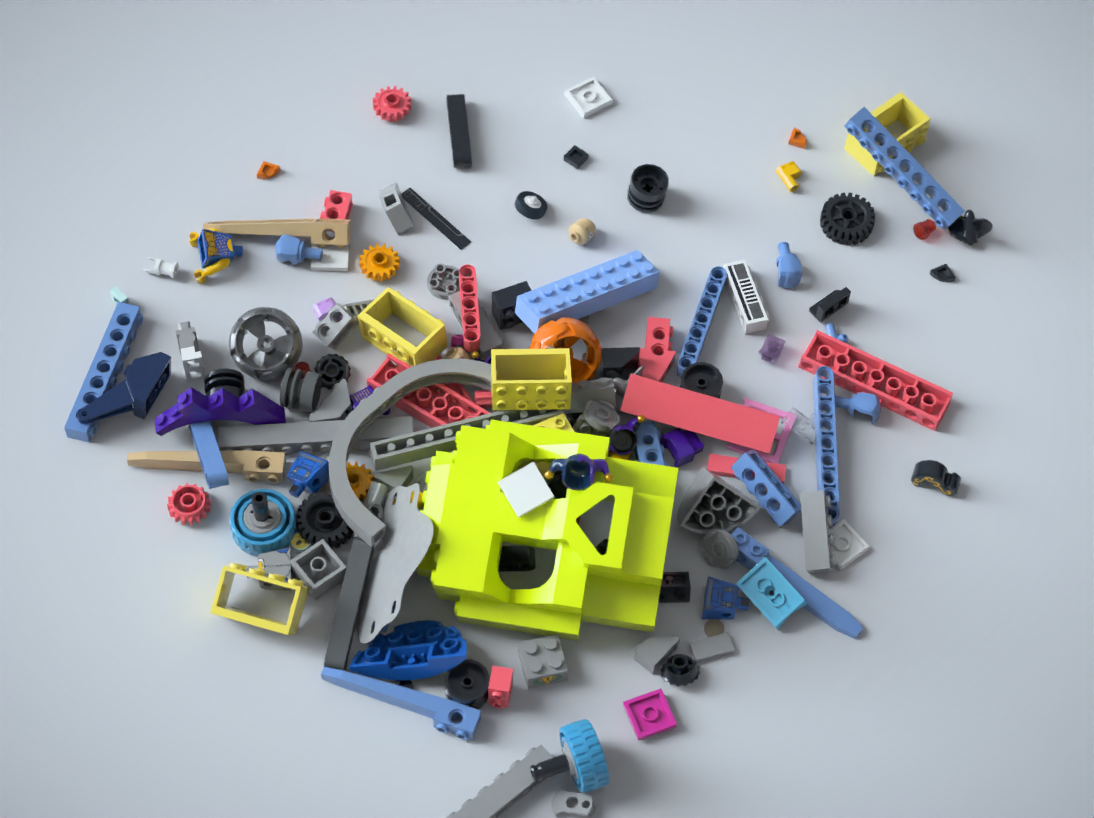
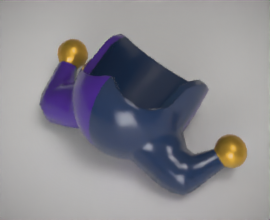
[545,453,613,491]

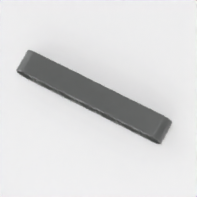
[324,538,374,671]

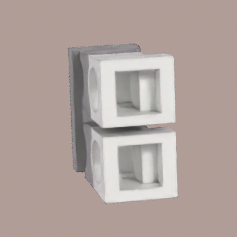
[176,321,205,381]

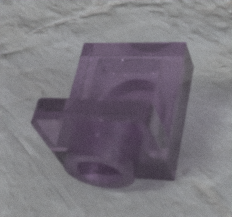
[758,333,786,363]

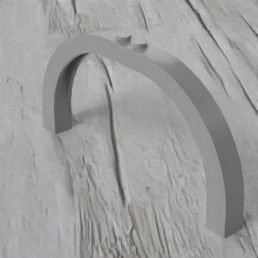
[329,358,492,547]

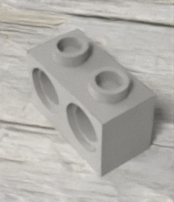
[313,304,359,350]

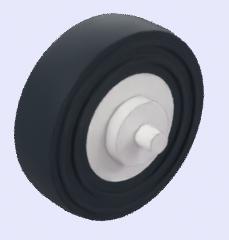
[515,191,548,220]

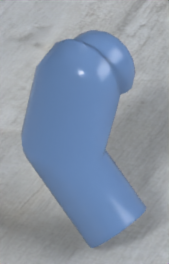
[825,323,848,343]

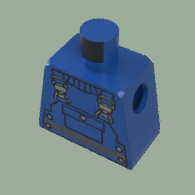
[287,451,329,498]
[702,577,749,620]

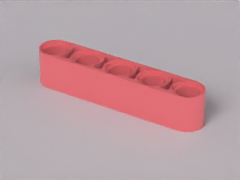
[459,264,480,352]

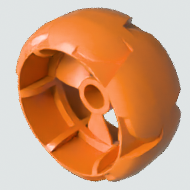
[529,317,602,383]

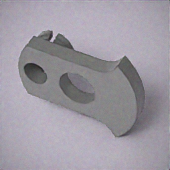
[552,786,596,817]

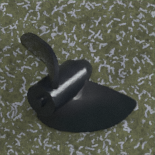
[948,210,993,245]

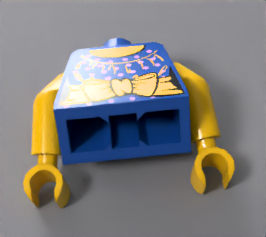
[189,228,243,284]

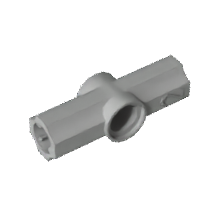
[353,482,388,539]

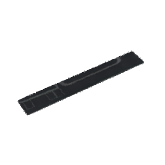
[401,188,471,250]

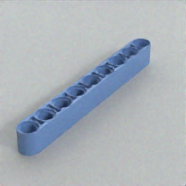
[813,366,840,528]

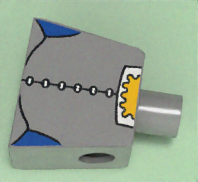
[246,548,292,591]

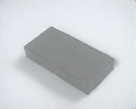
[689,632,734,663]

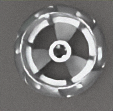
[229,307,303,380]

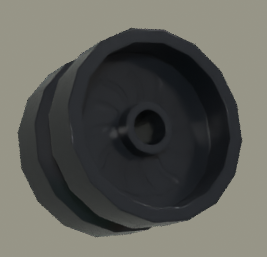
[680,362,723,399]
[445,659,490,709]

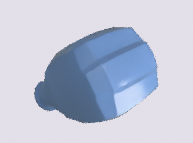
[275,234,323,266]
[776,242,803,289]
[834,393,881,425]

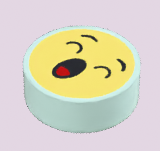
[291,533,311,553]

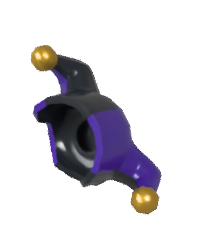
[608,415,645,455]

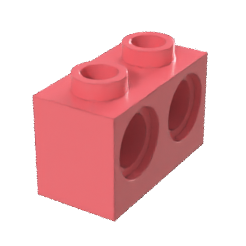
[320,190,353,231]
[488,666,513,709]

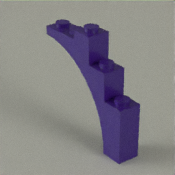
[155,387,286,436]

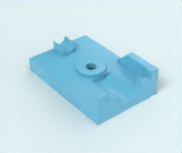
[736,557,807,630]

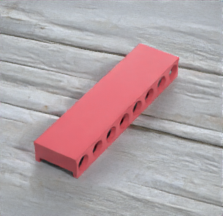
[798,330,953,432]
[367,353,490,428]
[620,374,780,454]

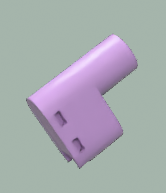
[313,298,343,322]

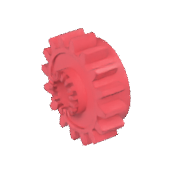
[373,86,411,122]
[167,483,211,526]

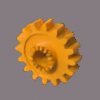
[359,243,400,282]
[346,462,375,501]

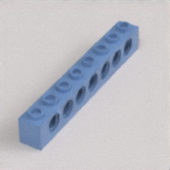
[844,107,965,231]
[64,302,143,442]

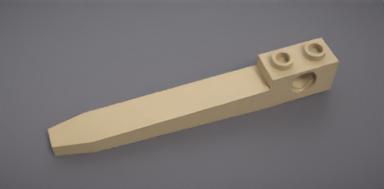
[203,218,351,248]
[127,450,286,483]

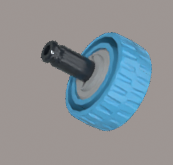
[229,489,297,557]
[530,719,609,793]

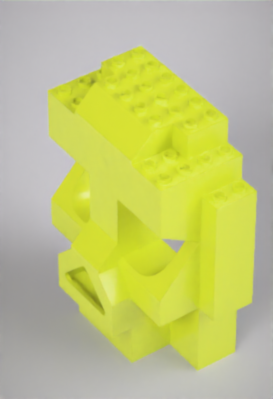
[416,419,679,641]

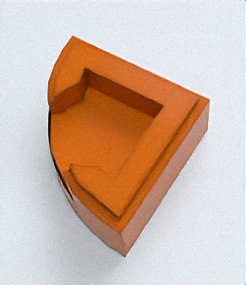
[788,128,807,149]
[256,161,280,179]

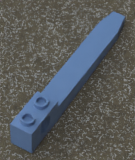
[731,527,863,639]
[321,667,481,741]

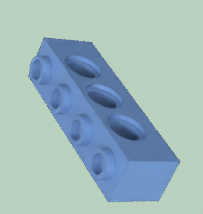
[634,421,668,466]
[731,450,801,527]

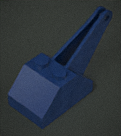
[77,352,171,424]

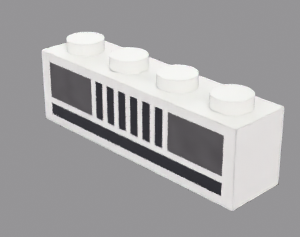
[723,259,770,334]

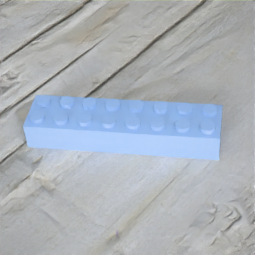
[515,250,660,333]

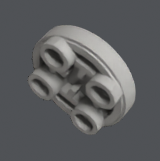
[427,264,460,299]

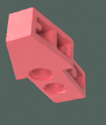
[638,317,676,382]

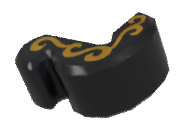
[911,460,961,496]

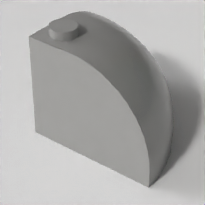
[677,467,761,534]

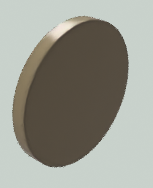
[704,619,724,637]

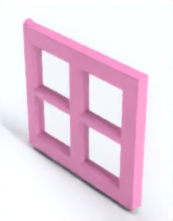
[726,398,798,464]

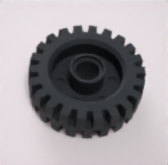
[820,193,875,245]
[296,491,354,549]

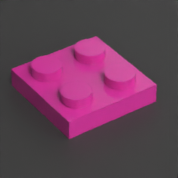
[623,689,677,741]

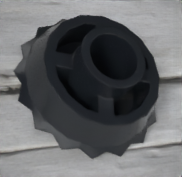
[314,354,351,390]
[661,654,700,687]

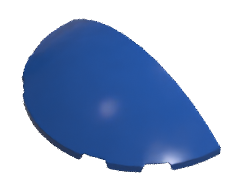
[349,620,468,680]

